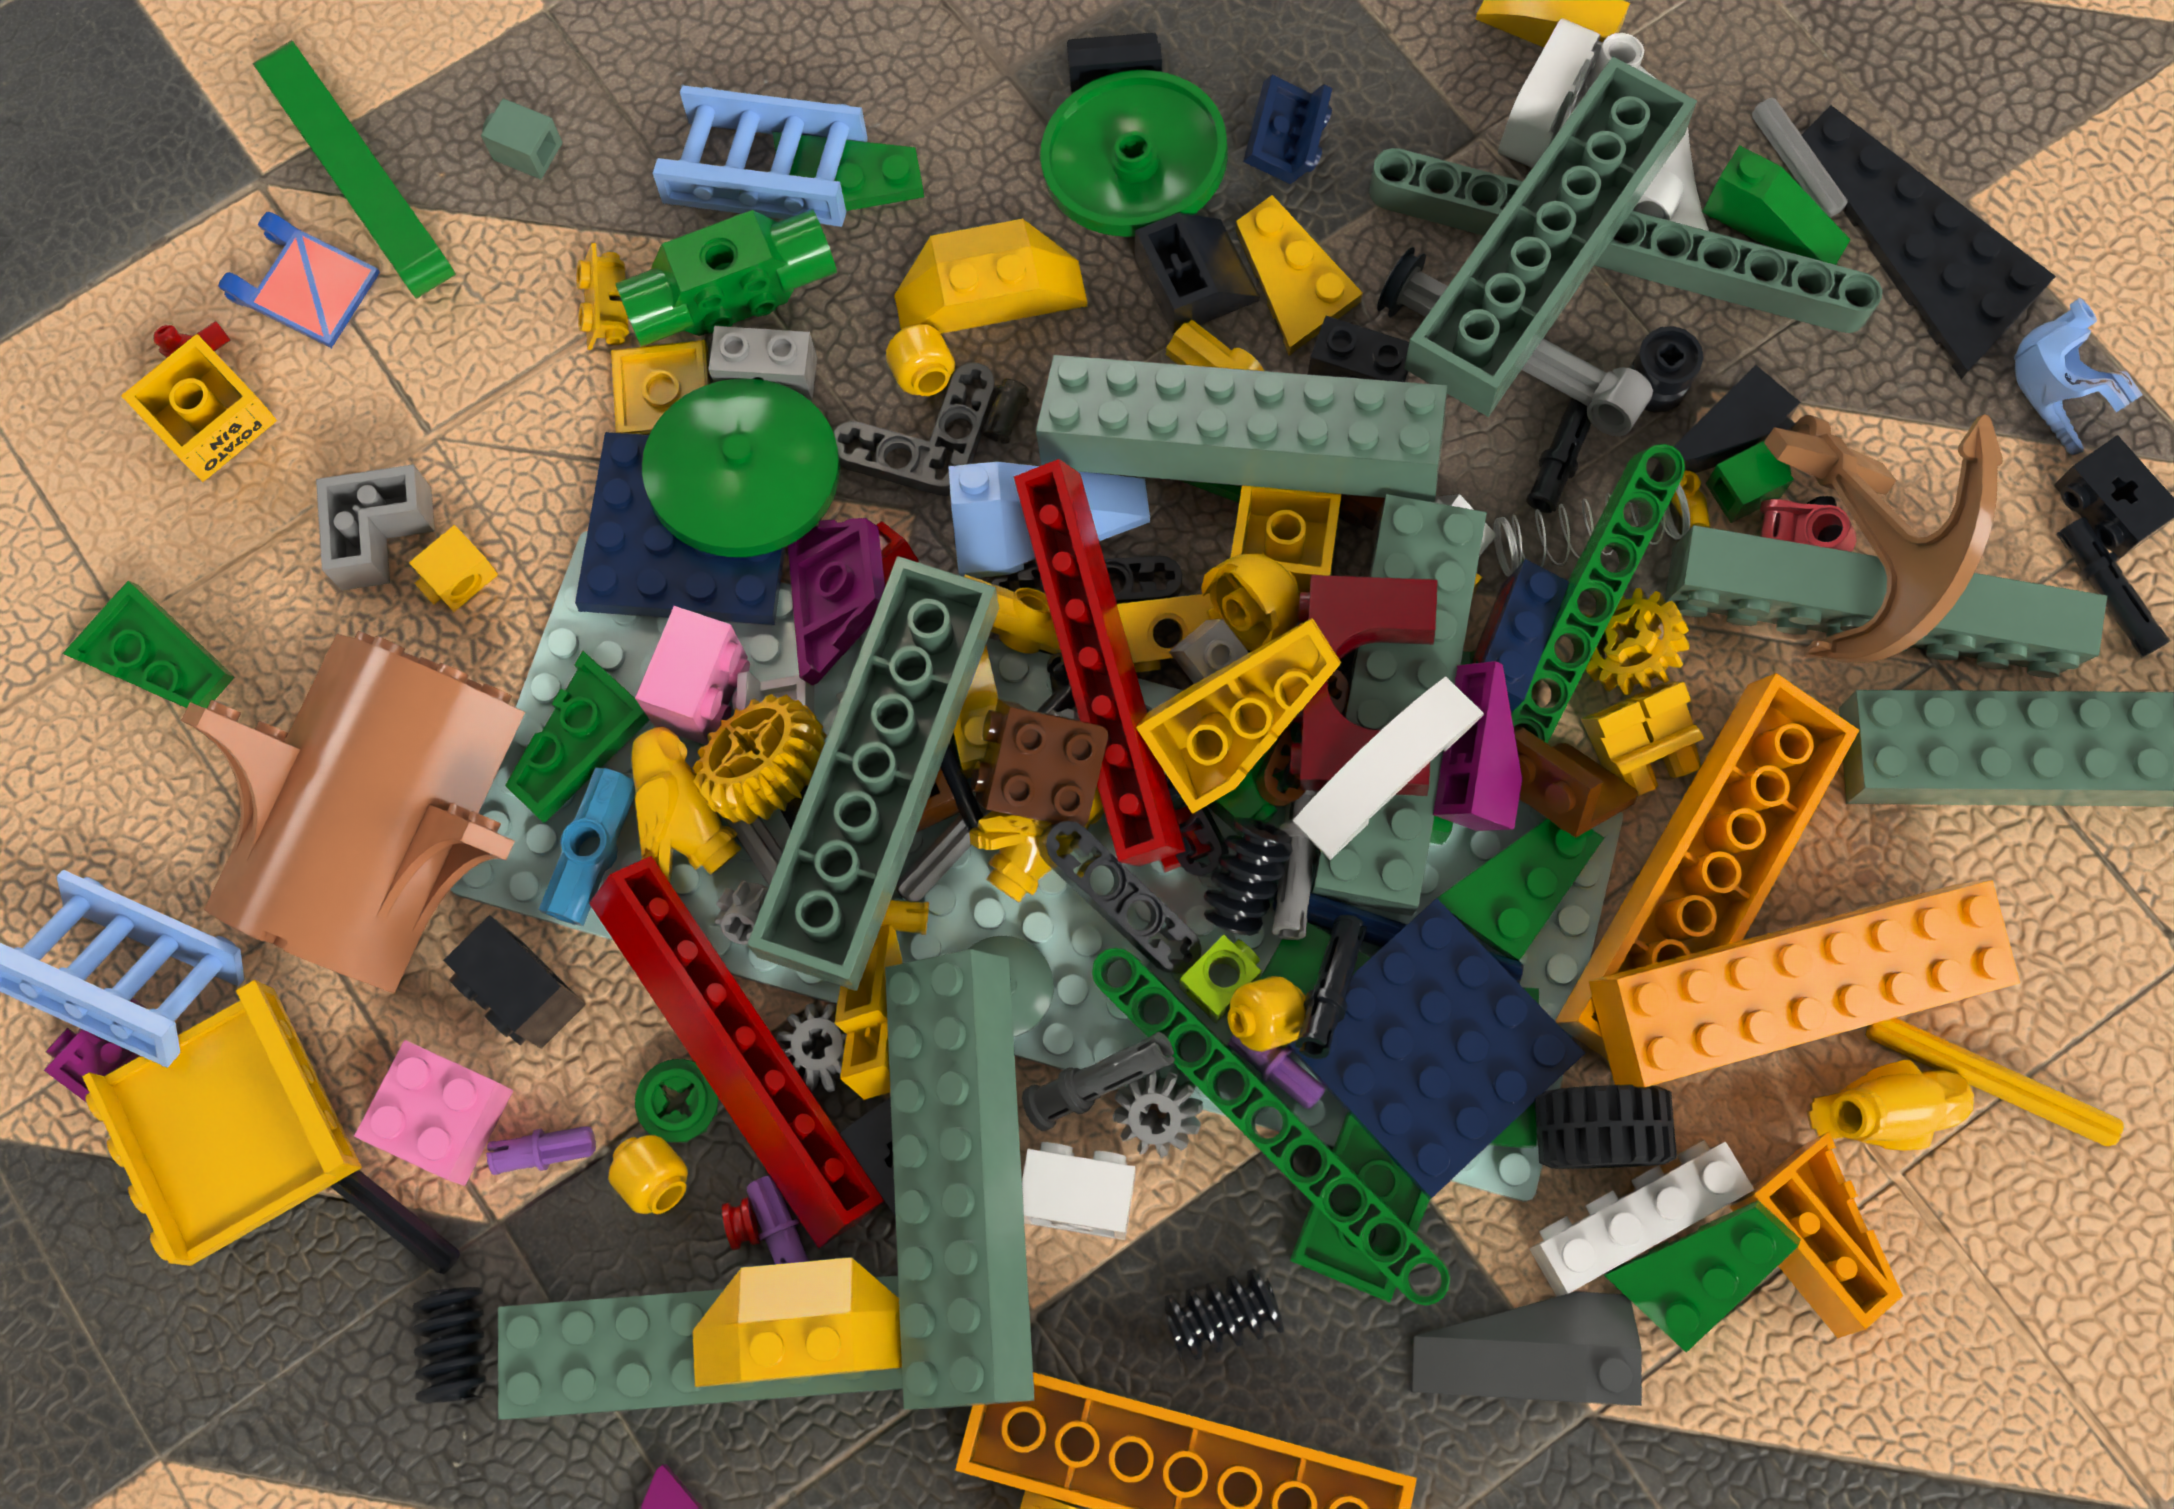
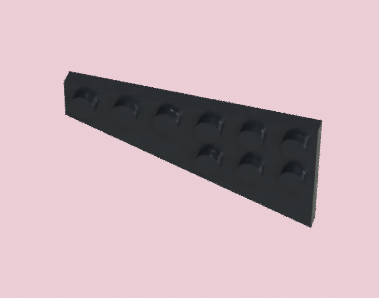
[1802,105,2056,379]

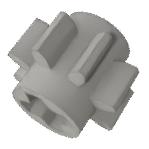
[714,880,768,945]

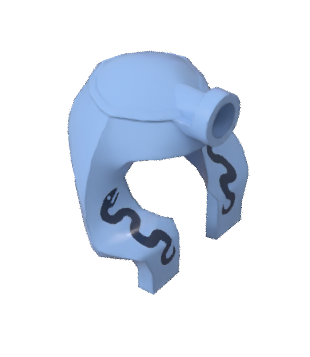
[2014,298,2142,455]

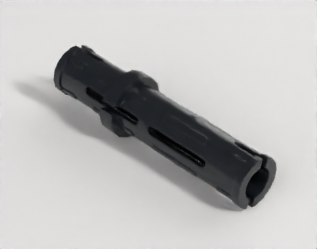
[1526,397,1592,513]
[2056,517,2171,658]
[1295,915,1367,1059]

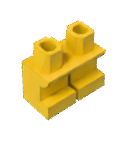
[1581,681,1704,796]

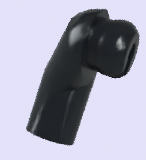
[1036,652,1076,714]

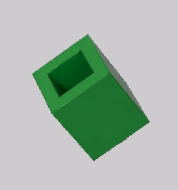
[1705,441,1794,523]

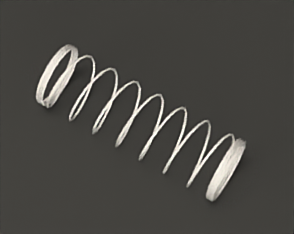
[1493,484,1690,577]

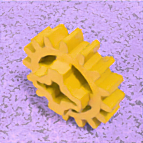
[1585,588,1690,695]

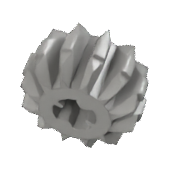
[777,1004,846,1092]
[1113,1068,1203,1158]

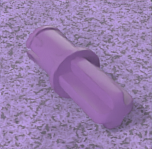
[1227,1035,1325,1109]
[487,1126,596,1175]
[747,1175,809,1264]

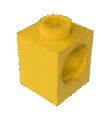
[409,525,498,612]

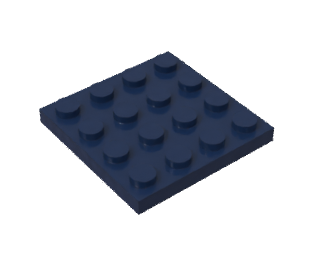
[575,432,785,625]
[1286,898,1585,1199]

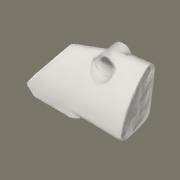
[1498,18,1709,231]

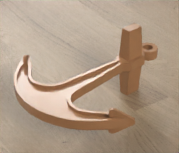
[1764,414,2003,663]

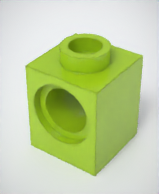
[1179,935,1262,1024]

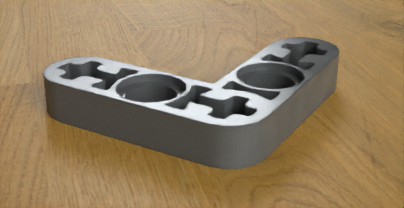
[833,362,996,496]

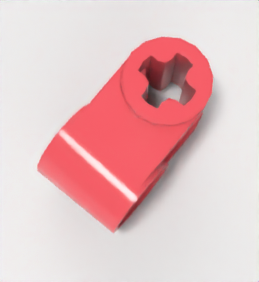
[1760,499,1857,552]

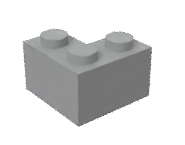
[316,464,435,591]

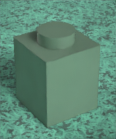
[481,98,563,180]

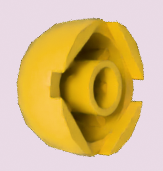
[1201,554,1300,652]

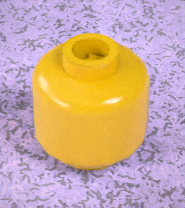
[886,324,955,396]
[1227,976,1306,1051]
[608,1135,688,1214]

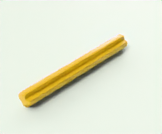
[1865,1018,2124,1146]

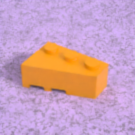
[1730,1132,1903,1338]

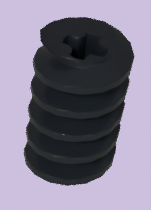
[1203,817,1293,936]
[1165,1269,1284,1362]
[413,1287,486,1404]

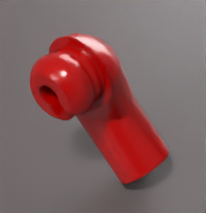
[153,321,231,358]

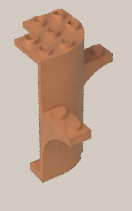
[181,631,525,994]

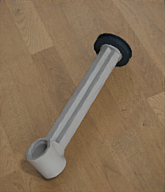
[1377,246,1653,436]

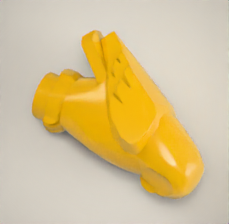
[631,727,742,882]
[969,786,1105,903]
[1807,1060,1974,1151]

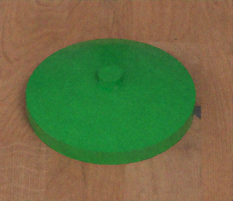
[1040,70,1228,237]
[642,378,840,557]

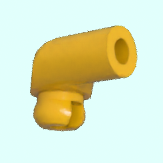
[1671,470,1711,529]

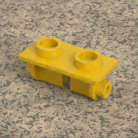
[576,243,629,350]

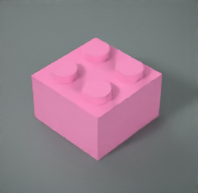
[635,606,750,745]
[354,1040,514,1186]

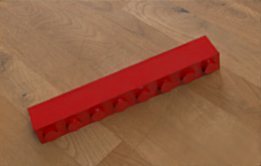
[1014,459,1186,867]
[589,856,884,1248]

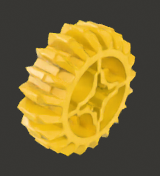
[692,694,827,825]

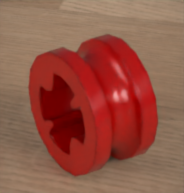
[722,1197,760,1251]

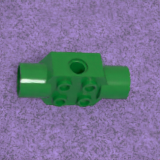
[615,209,837,347]

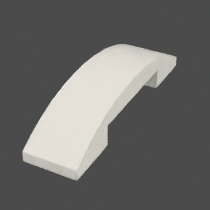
[1293,677,1484,860]

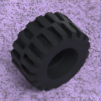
[1535,1085,1677,1169]

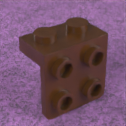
[971,699,1108,826]
[1514,728,1638,838]

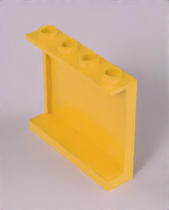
[82,980,362,1266]

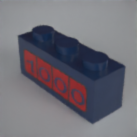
[1470,559,1569,713]

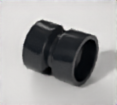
[1630,326,1704,413]

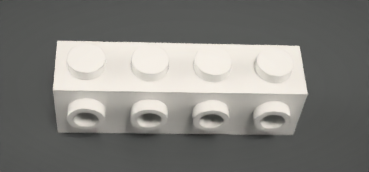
[1530,1140,1755,1297]

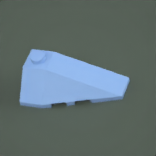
[949,462,1150,578]

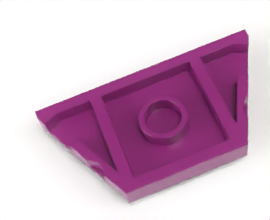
[788,518,885,686]

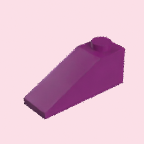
[1433,661,1522,831]

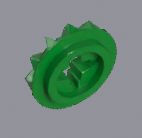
[635,1059,718,1143]

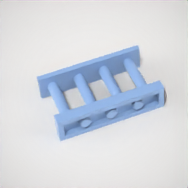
[653,85,868,227]
[0,870,245,1068]

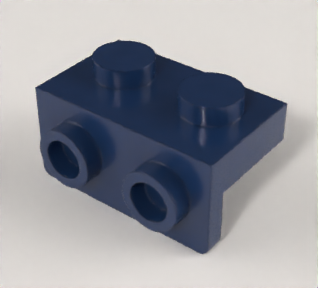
[1243,74,1332,184]

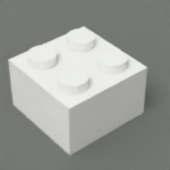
[1022,1142,1135,1240]

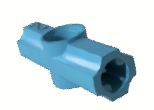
[539,768,635,926]

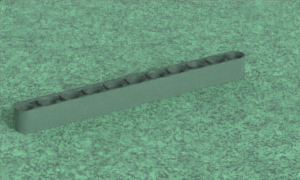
[1369,148,1882,333]

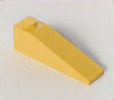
[1136,618,1341,814]

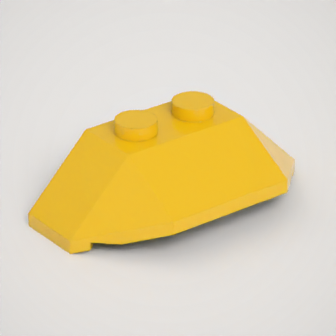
[894,219,1088,334]
[693,1257,902,1387]

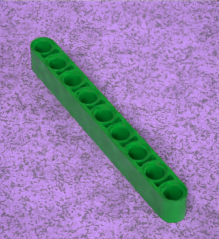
[1092,947,1451,1306]

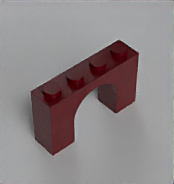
[1290,575,1438,796]

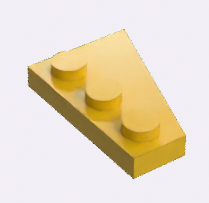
[1235,195,1363,355]

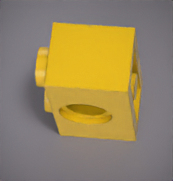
[1117,593,1213,672]

